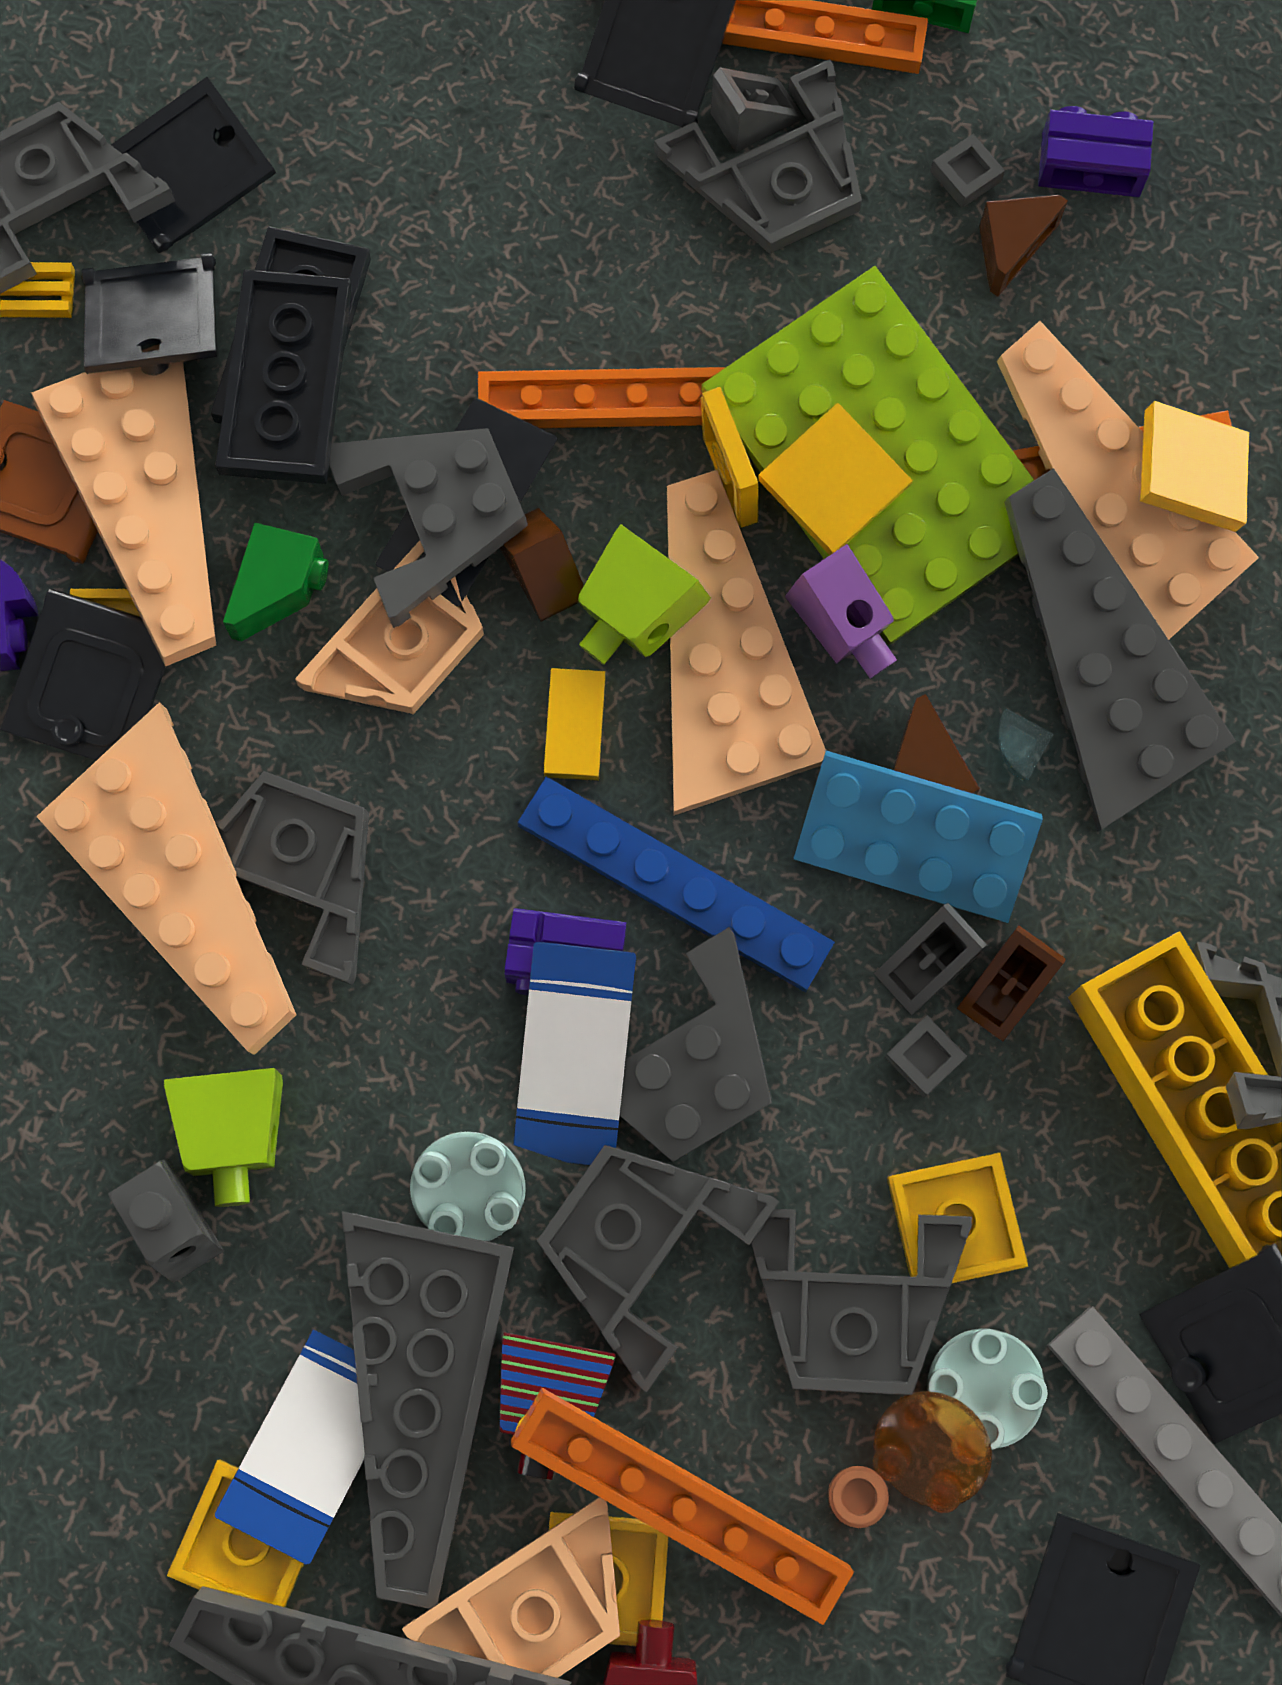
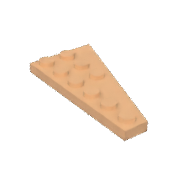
[997,321,1259,640]
[31,344,216,667]
[667,470,826,815]
[36,702,296,1055]

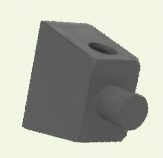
[108,1158,224,1283]

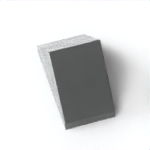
[710,67,804,152]
[874,903,987,1015]

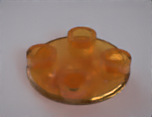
[873,1391,992,1513]

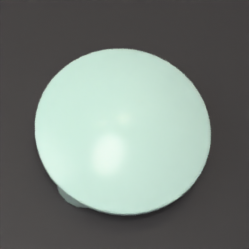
[410,1132,526,1242]
[927,1328,1048,1451]

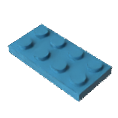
[794,751,1043,923]

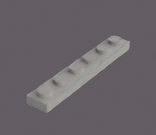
[1047,1306,1282,1618]

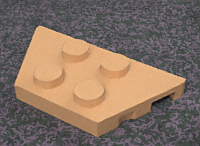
[295,541,484,714]
[402,1497,620,1678]

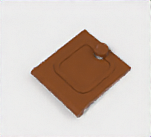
[0,400,98,564]

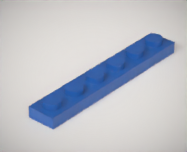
[518,777,835,993]

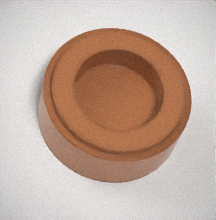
[828,1466,889,1528]

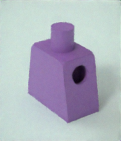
[785,544,897,679]

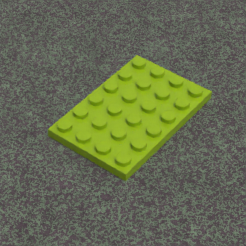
[701,266,1034,646]

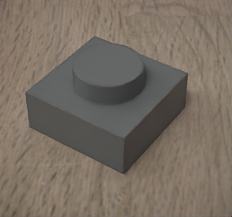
[930,134,1005,208]
[884,1015,967,1098]

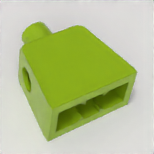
[578,524,711,665]
[164,1068,283,1207]

